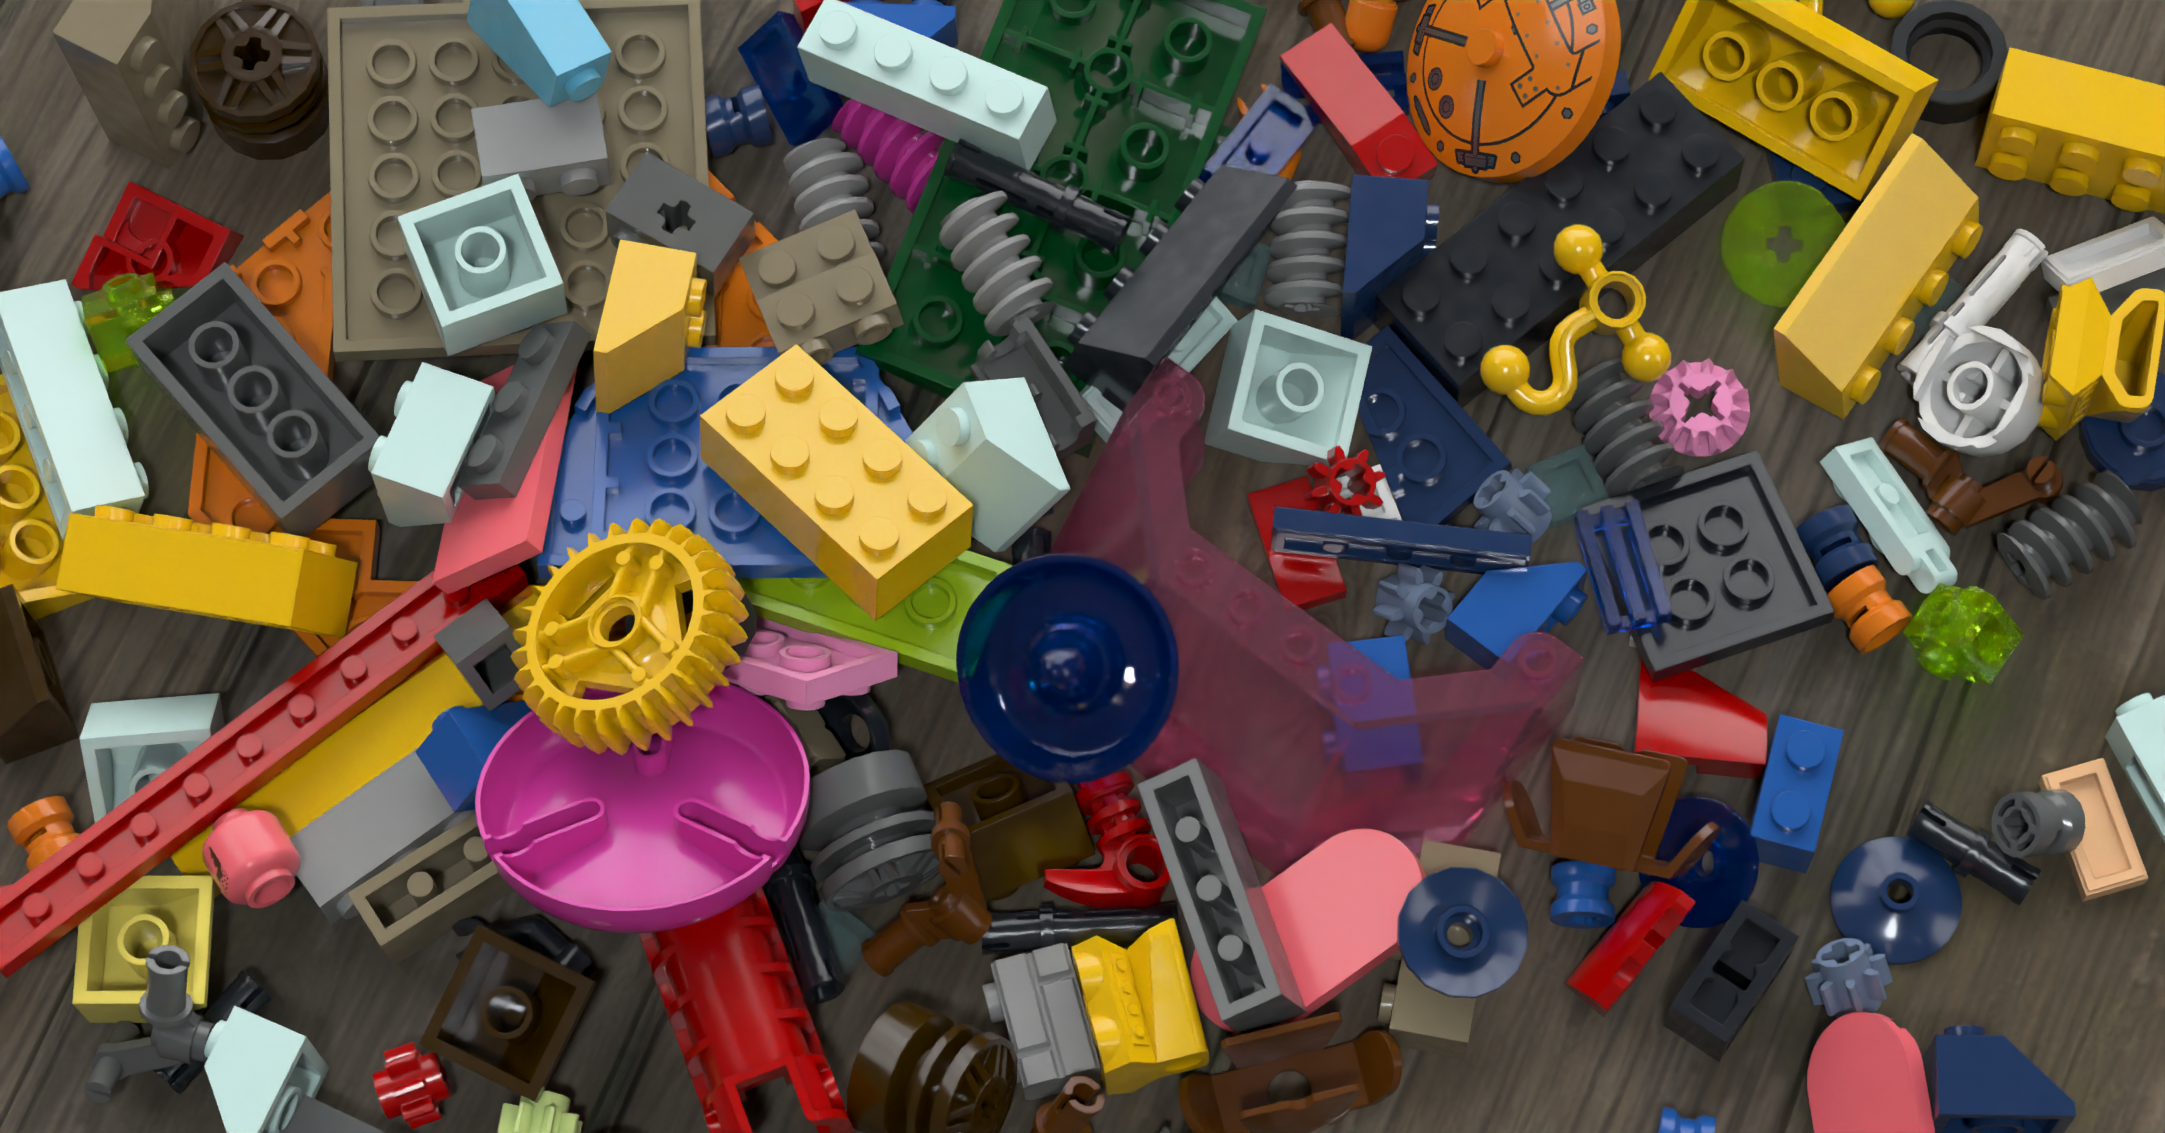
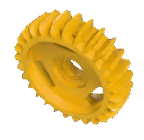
[510,518,749,756]

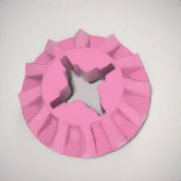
[1649,358,1751,457]

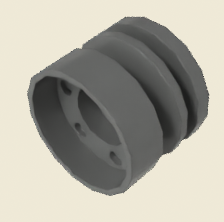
[799,749,940,912]

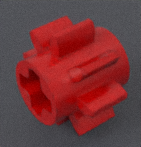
[1303,445,1386,516]
[373,1041,453,1129]

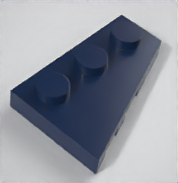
[1358,325,1512,525]

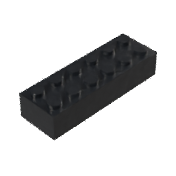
[1374,72,1745,408]

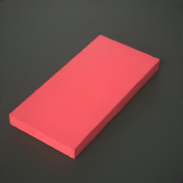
[432,364,578,595]

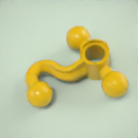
[1480,224,1671,416]

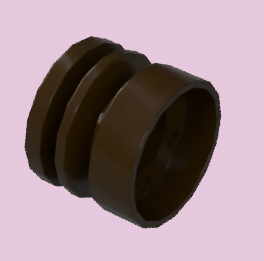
[189,0,329,160]
[847,1001,1018,1133]

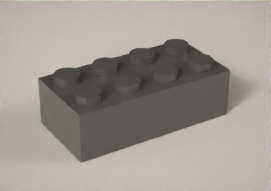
[125,262,380,537]

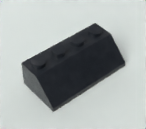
[1063,165,1298,413]

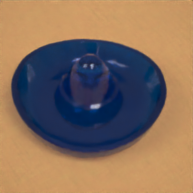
[956,553,1179,783]

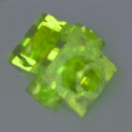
[81,272,176,374]
[1903,583,2025,685]

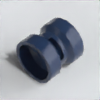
[705,84,773,158]
[1796,504,1880,592]

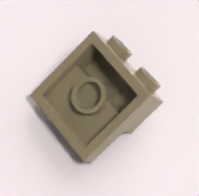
[739,209,904,366]

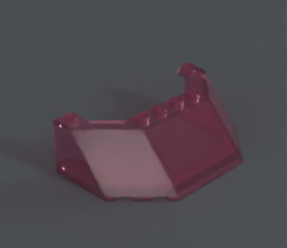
[1051,357,1584,875]

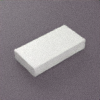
[2041,216,2165,292]

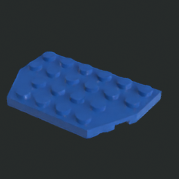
[537,347,912,579]

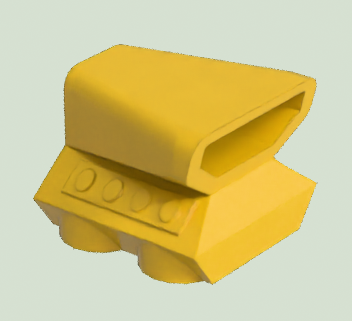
[2038,277,2165,441]
[1071,918,1209,1095]

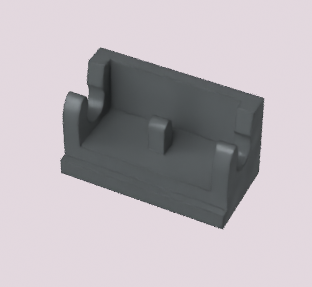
[970,315,1097,461]

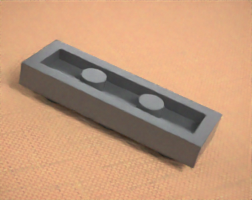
[458,321,591,500]

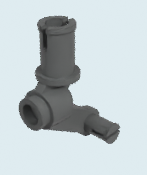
[84,945,215,1103]

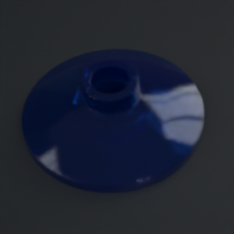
[1638,797,1759,928]

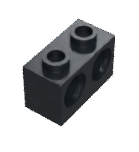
[1663,900,1799,1062]

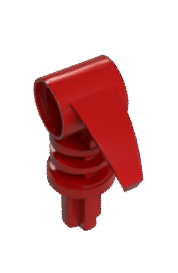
[1044,728,1171,907]

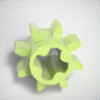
[497,1090,582,1133]

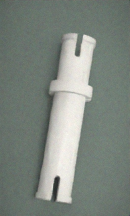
[1897,229,2048,386]

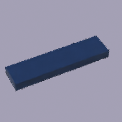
[1271,506,1532,575]

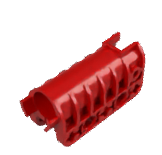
[638,887,854,1133]

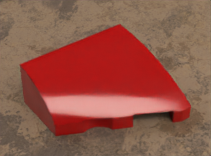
[71,181,244,291]
[1634,656,1767,780]
[1563,881,1696,1017]

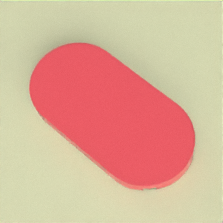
[1190,828,1426,1035]
[1807,1012,1935,1133]

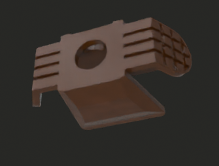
[1503,737,1721,879]
[1178,1012,1402,1133]

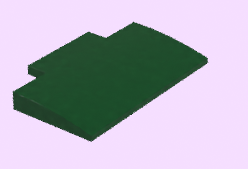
[855,0,1278,459]

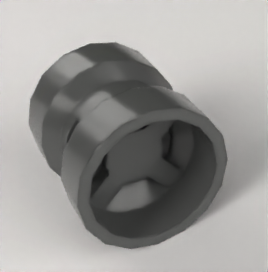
[1992,790,2086,857]

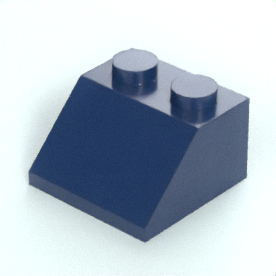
[1341,174,1440,340]
[1922,1025,2076,1133]

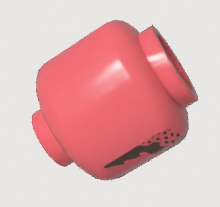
[202,808,300,909]

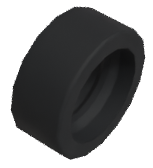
[1888,0,2008,125]

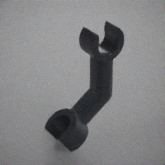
[452,916,598,978]

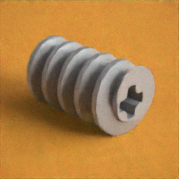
[783,138,885,261]
[1264,180,1351,318]
[939,191,1056,336]

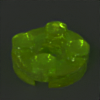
[1720,181,1846,308]

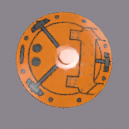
[1406,0,1621,183]

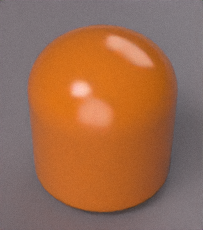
[1345,0,1398,53]

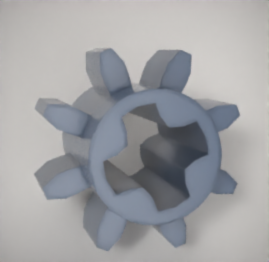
[1474,468,1552,543]
[1373,562,1455,645]
[1805,938,1893,1018]

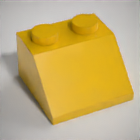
[593,239,707,414]

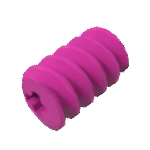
[831,99,945,214]

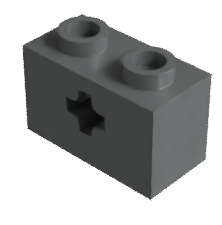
[605,152,755,297]

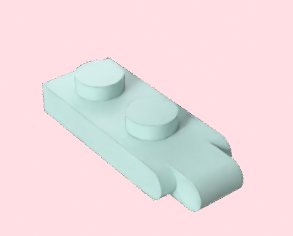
[1820,437,1957,594]

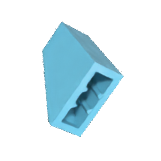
[466,0,612,107]

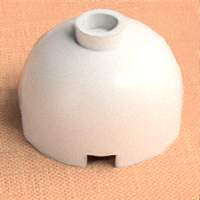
[1913,325,2045,458]

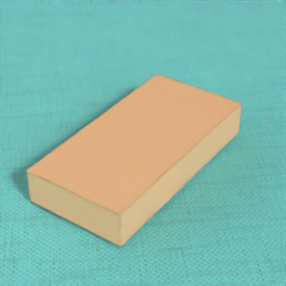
[2038,758,2148,902]

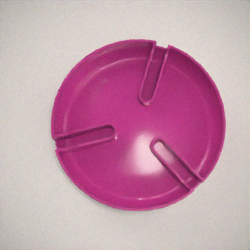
[475,684,810,933]

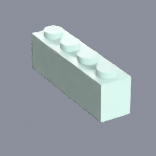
[797,0,1057,171]
[0,279,149,540]

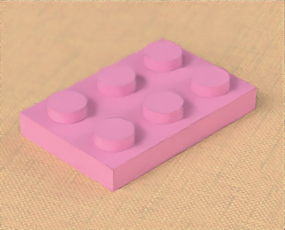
[722,616,898,710]

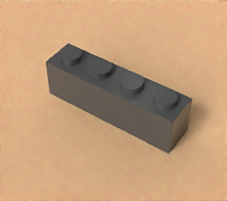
[1137,758,1307,1035]

